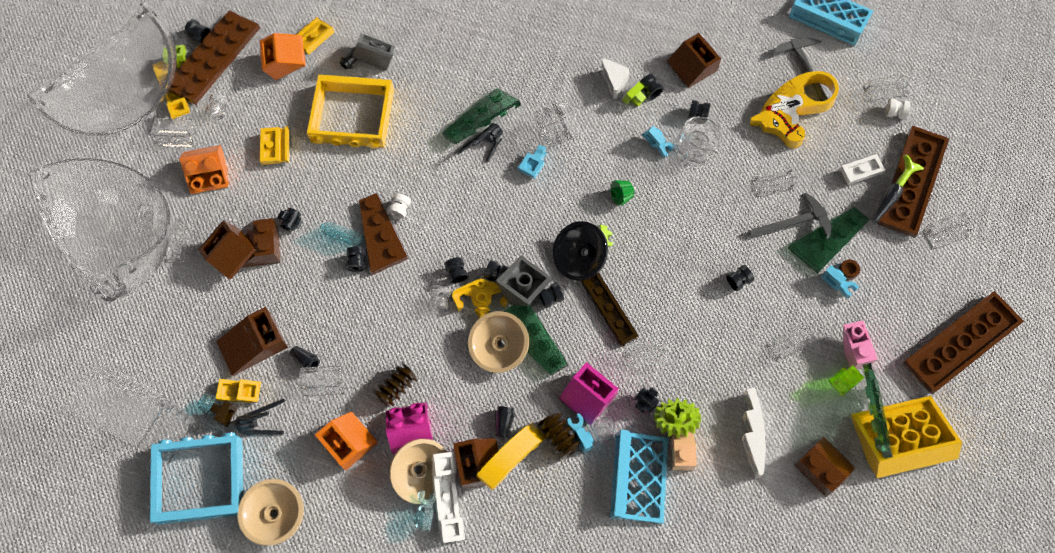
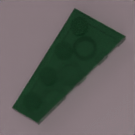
[442,88,521,145]
[788,207,870,274]
[503,304,568,376]
[862,363,893,459]

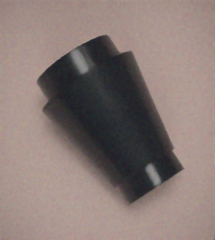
[289,346,320,373]
[495,406,515,438]

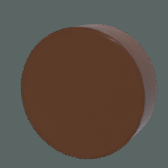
[839,259,860,280]

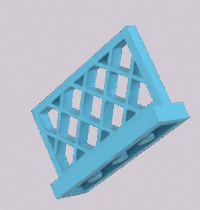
[788,0,873,46]
[610,430,668,524]

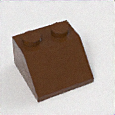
[241,218,280,268]
[794,437,856,497]

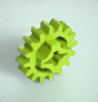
[655,398,701,438]

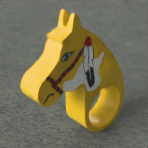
[750,71,839,148]

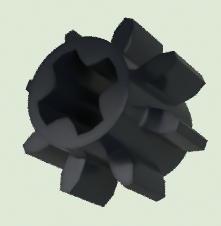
[277,208,303,232]
[634,387,660,413]

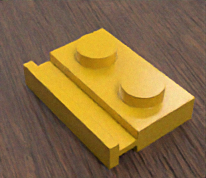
[296,17,335,55]
[260,126,289,165]

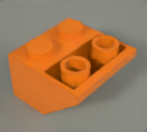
[259,33,306,80]
[179,145,229,194]
[315,412,378,471]

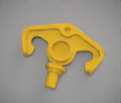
[452,279,508,319]

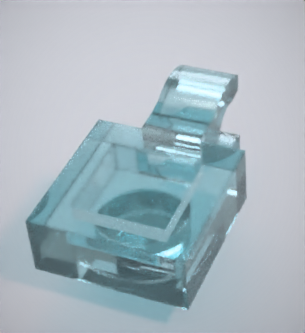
[414,490,436,531]

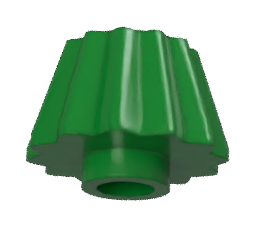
[610,180,635,206]

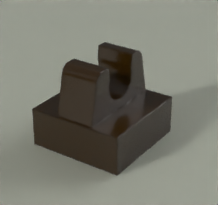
[209,400,237,427]

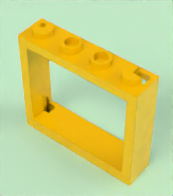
[307,75,394,149]

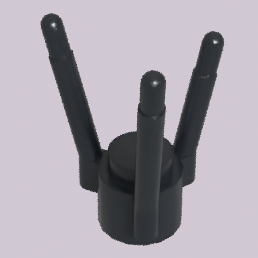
[458,123,503,162]
[236,399,285,436]

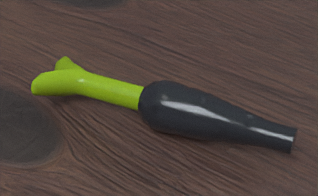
[871,155,924,223]

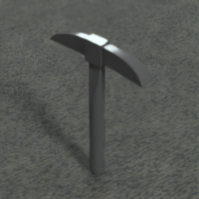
[772,38,828,101]
[748,193,831,240]

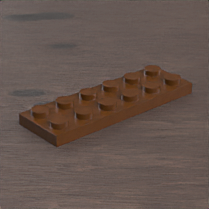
[164,10,260,105]
[877,125,950,238]
[903,291,1024,395]

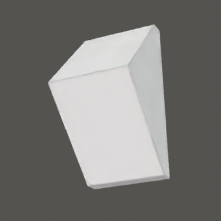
[601,59,629,100]

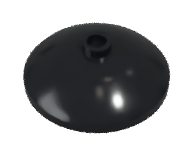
[553,221,608,281]

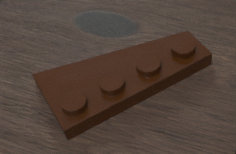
[359,193,408,275]

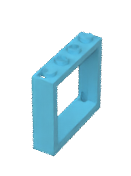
[150,433,243,525]

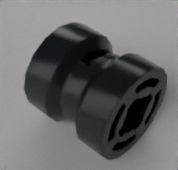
[184,19,210,43]
[640,74,664,100]
[688,100,711,122]
[345,247,366,272]
[444,257,468,284]
[484,260,509,281]
[726,265,754,292]
[538,282,564,309]

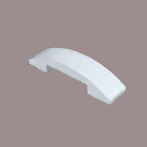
[432,452,464,543]

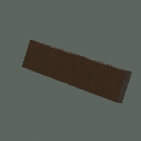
[580,273,639,347]

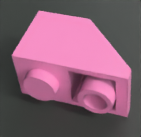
[843,321,877,371]

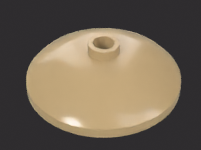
[468,311,529,373]
[390,439,448,504]
[238,479,304,546]

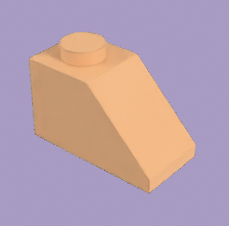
[671,432,697,471]

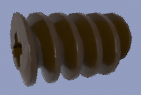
[372,361,418,406]
[537,413,580,461]

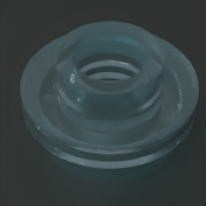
[197,393,216,414]

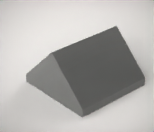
[352,33,395,70]
[496,255,552,306]

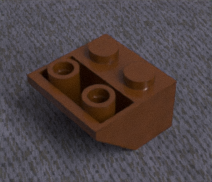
[667,33,721,88]
[198,220,256,280]
[453,438,505,490]

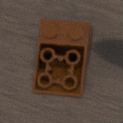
[216,306,288,376]

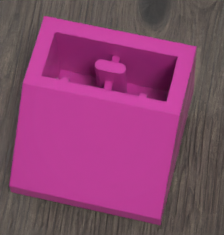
[559,362,619,426]
[386,402,433,454]

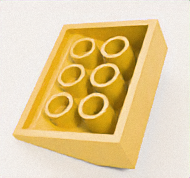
[851,396,963,478]

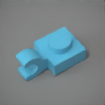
[642,126,675,157]
[518,145,547,179]
[821,265,859,298]
[567,414,594,454]

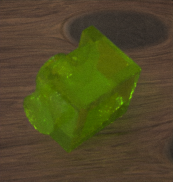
[829,365,865,396]

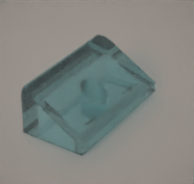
[320,222,364,247]

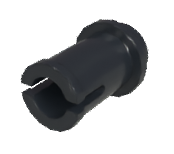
[339,47,358,70]

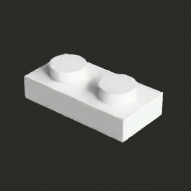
[840,154,885,185]

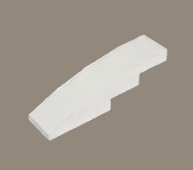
[741,387,766,479]

